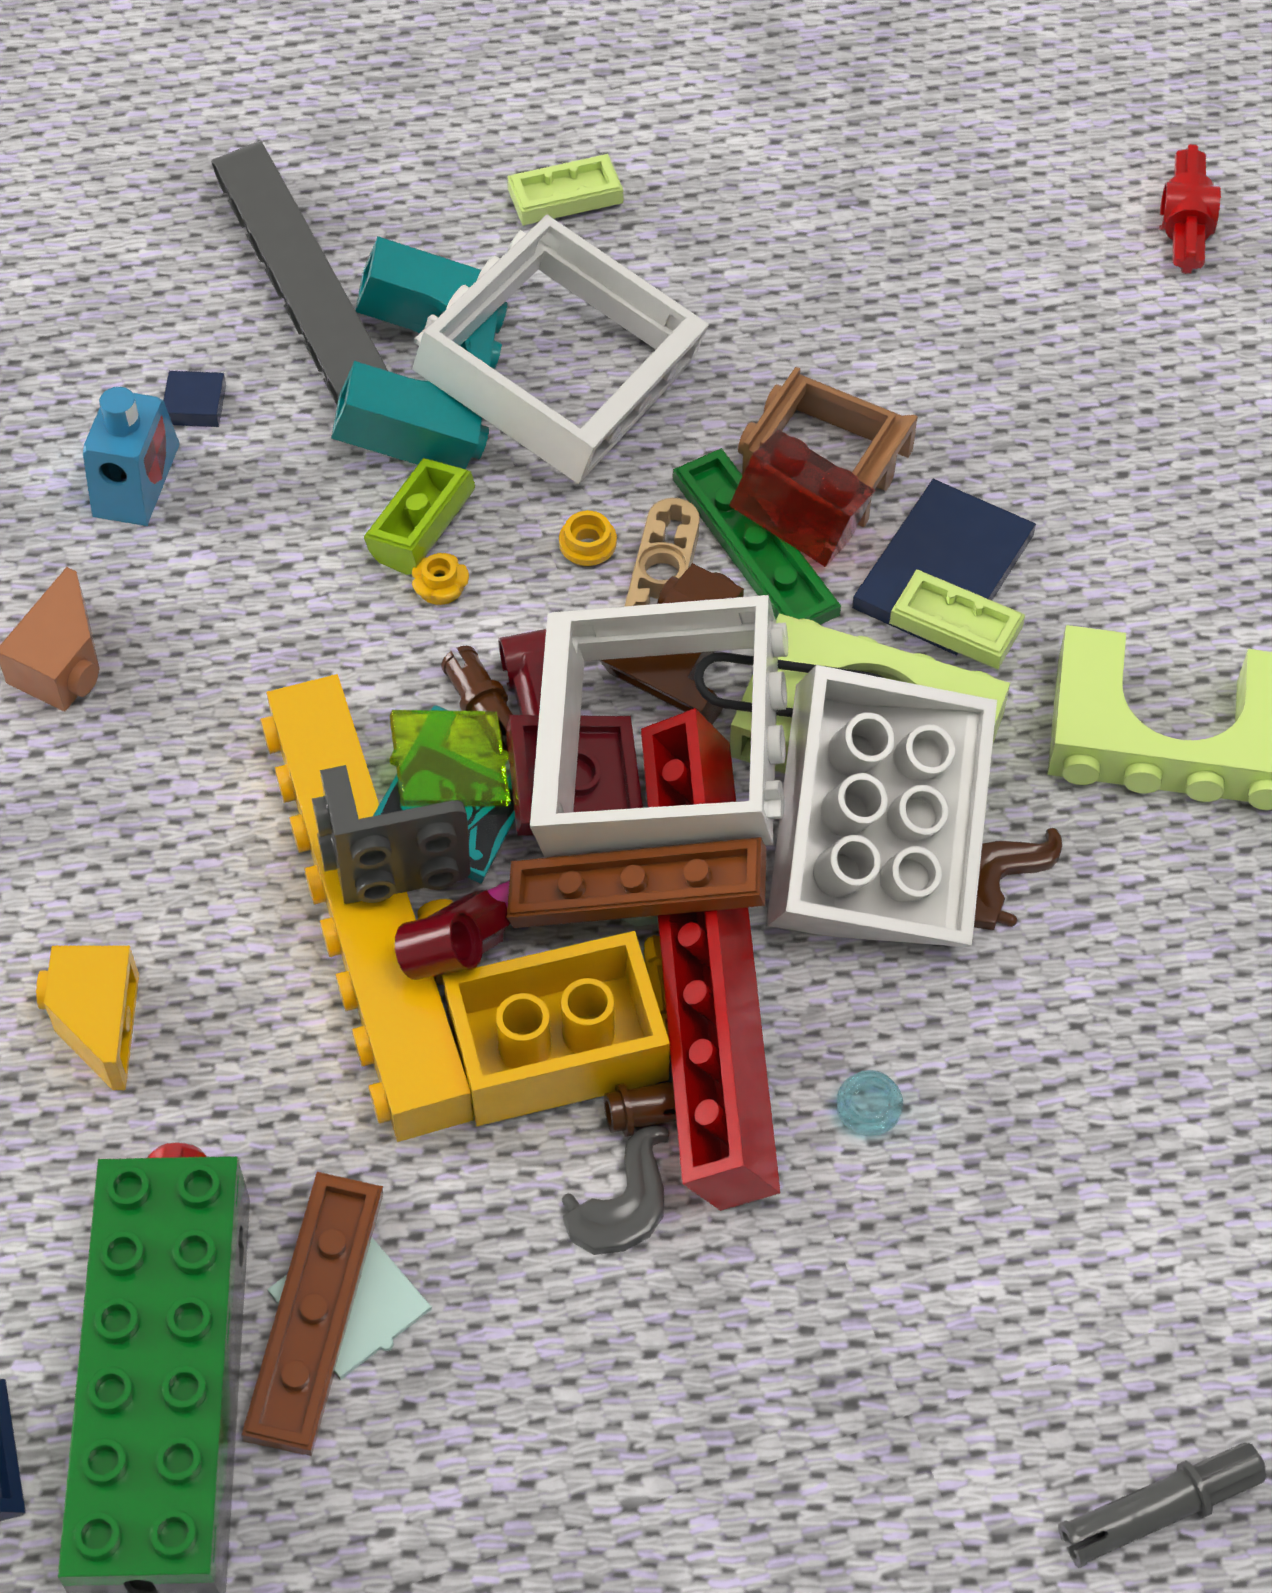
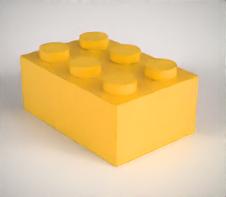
[442,931,670,1126]

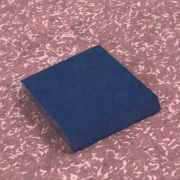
[852,479,1036,656]

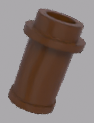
[604,1081,677,1137]

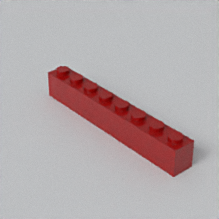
[641,708,781,1211]

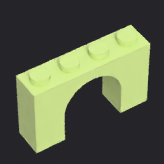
[730,613,1010,774]
[1047,625,1272,810]

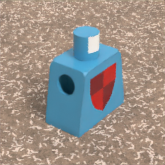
[83,387,180,526]

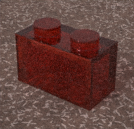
[729,429,875,567]

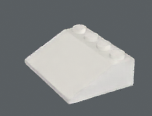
[766,665,997,947]

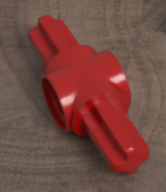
[1159,144,1221,274]

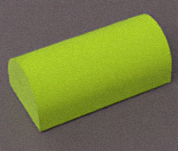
[364,458,475,575]

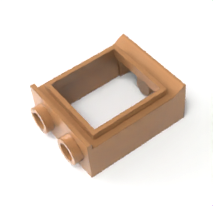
[738,367,918,528]

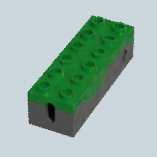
[58,1143,250,1593]

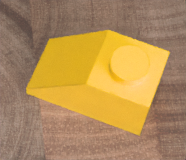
[36,945,139,1090]

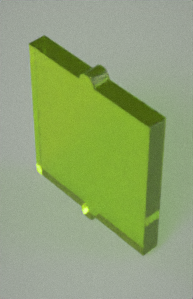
[389,710,511,806]

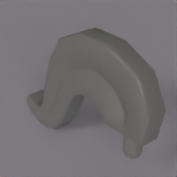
[562,1125,669,1255]

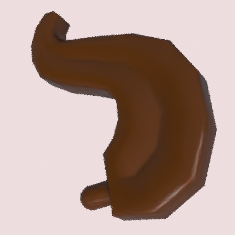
[974,828,1062,930]

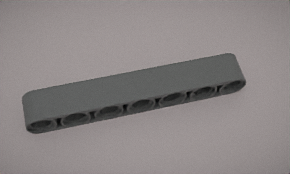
[211,140,388,405]

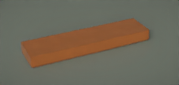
[507,837,766,928]
[241,1172,383,1456]

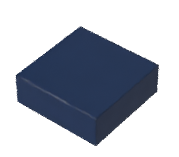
[163,371,226,427]

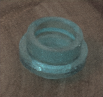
[836,1070,903,1136]

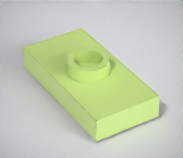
[507,154,623,226]
[889,569,1025,670]

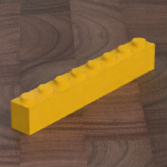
[260,674,474,1142]

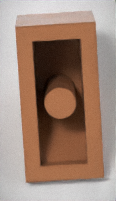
[0,567,100,712]

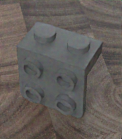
[312,765,471,904]

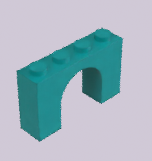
[331,236,508,469]

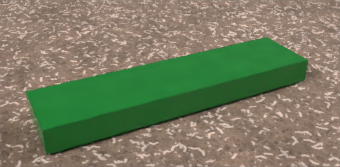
[673,448,841,625]

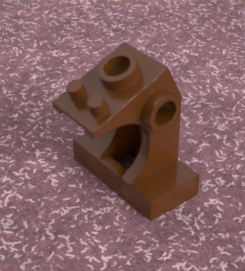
[599,563,744,725]

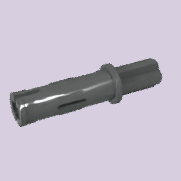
[1058,1442,1266,1568]

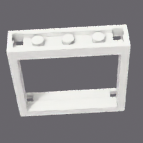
[412,214,709,484]
[530,595,788,858]

